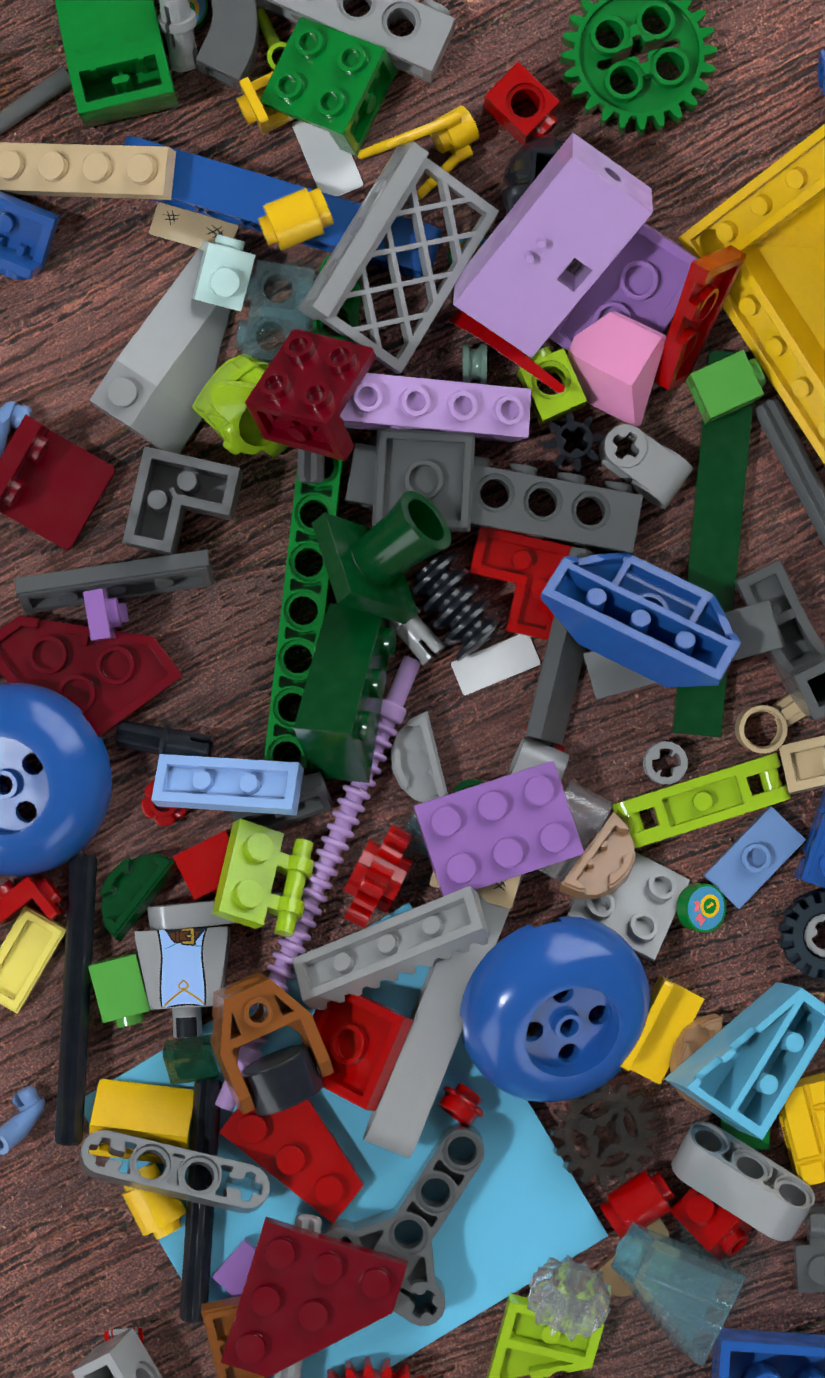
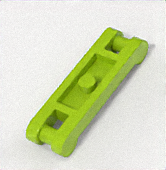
[612,752,791,849]

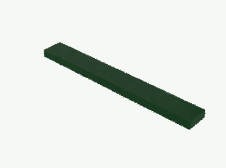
[671,350,756,738]

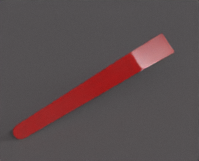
[448,310,565,393]

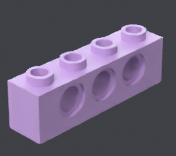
[340,373,531,443]

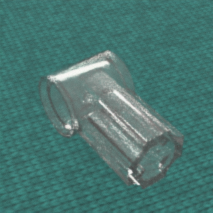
[538,780,613,882]

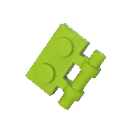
[212,818,314,937]

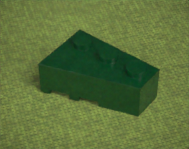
[294,603,396,783]

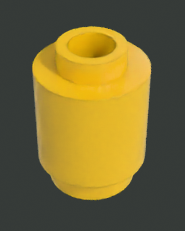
[257,188,334,251]
[122,1162,186,1240]

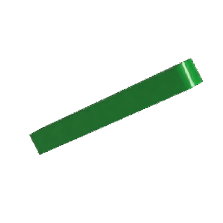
[265,254,362,770]

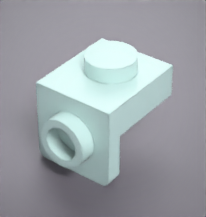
[192,234,255,312]

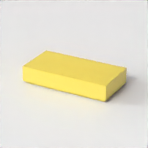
[0,905,66,1014]

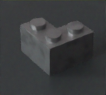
[122,446,244,555]

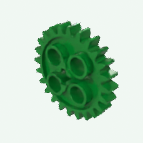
[560,0,717,135]

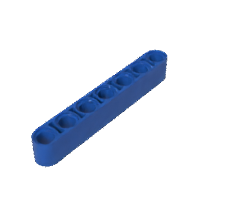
[123,136,443,278]

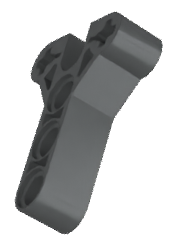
[321,1123,484,1326]

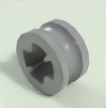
[643,741,688,785]

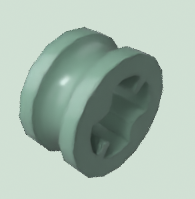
[462,343,487,385]

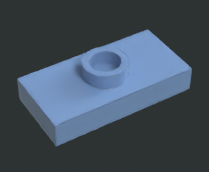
[703,806,806,909]

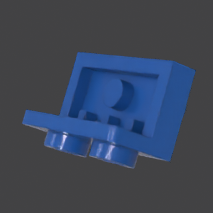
[0,191,60,280]

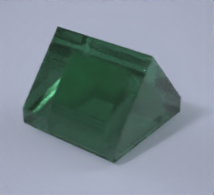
[163,1034,219,1085]

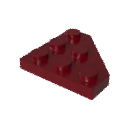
[0,616,184,737]
[220,1217,408,1378]

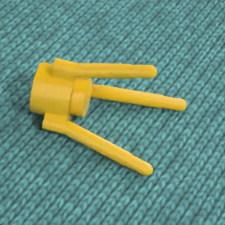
[357,105,479,200]

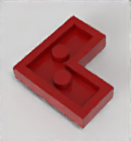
[469,527,573,641]

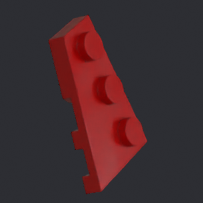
[654,245,747,390]
[219,1098,364,1224]

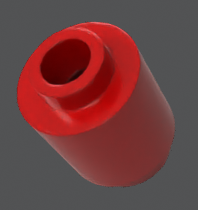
[600,1169,675,1239]

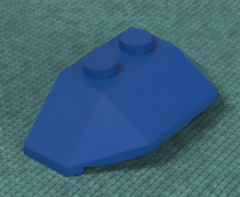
[541,552,741,688]

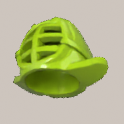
[192,354,288,457]

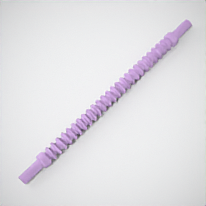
[215,655,421,1112]

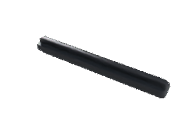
[180,1078,222,1323]

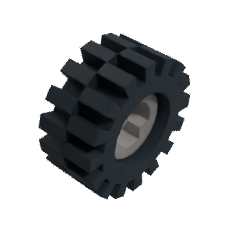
[778,890,825,980]

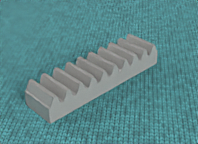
[292,886,490,1010]

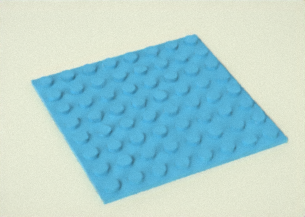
[84,902,608,1378]

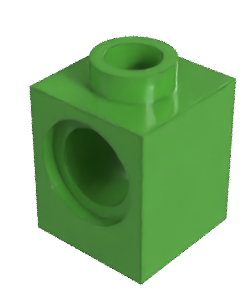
[685,350,766,424]
[88,951,151,1028]

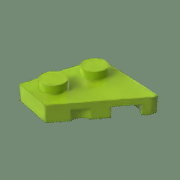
[486,1293,604,1378]

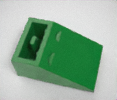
[55,0,179,128]

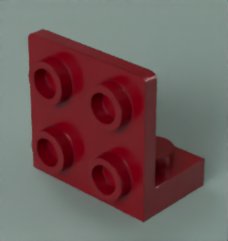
[245,329,376,461]
[0,414,116,551]

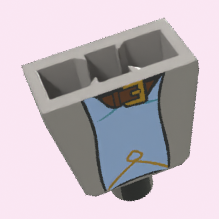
[135,926,231,1038]

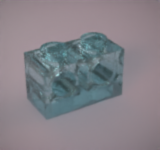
[236,260,317,363]

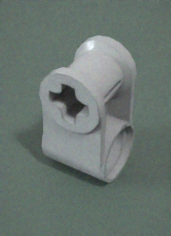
[598,424,693,509]

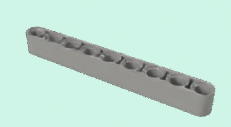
[363,736,570,1158]

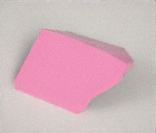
[567,311,667,427]

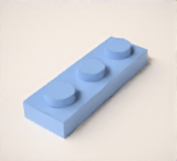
[151,754,304,815]

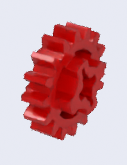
[343,824,413,928]

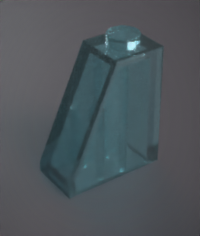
[611,1222,746,1366]

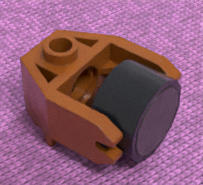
[210,972,334,1116]

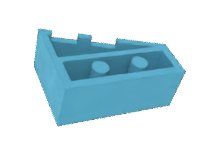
[664,982,825,1140]

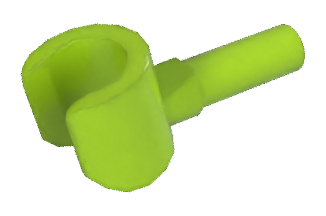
[257,8,287,71]

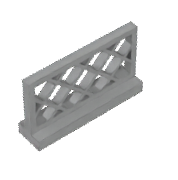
[298,141,499,374]

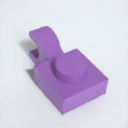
[83,589,129,641]

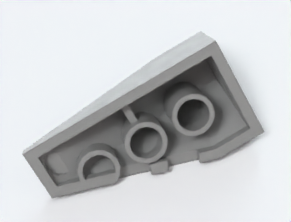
[89,249,232,454]

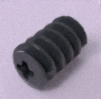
[407,551,502,662]

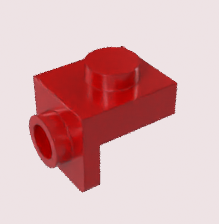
[0,875,64,925]
[670,1188,753,1260]

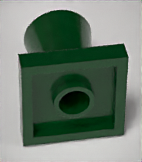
[312,491,451,624]

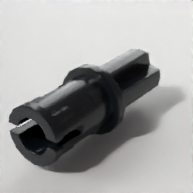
[116,721,214,758]

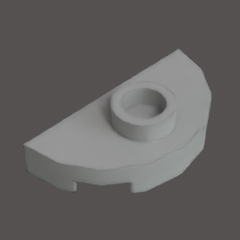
[391,711,448,803]

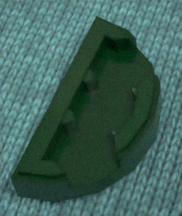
[100,853,178,942]

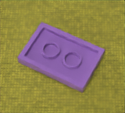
[549,223,699,350]
[413,760,585,897]

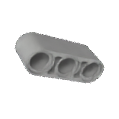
[671,1121,815,1242]

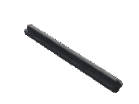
[55,854,97,1146]

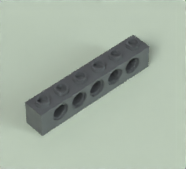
[345,437,643,554]

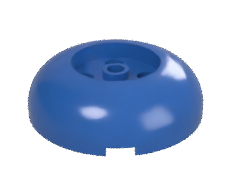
[0,683,112,876]
[460,916,651,1103]

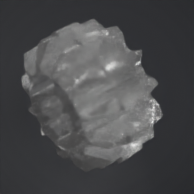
[527,1255,612,1341]

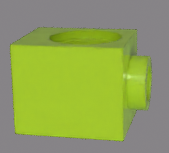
[517,346,587,427]

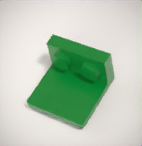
[260,17,398,156]

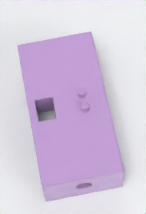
[453,133,653,358]

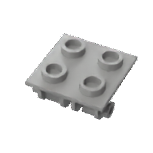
[566,851,690,962]

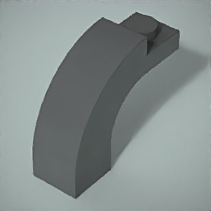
[195,0,260,92]
[733,559,825,721]

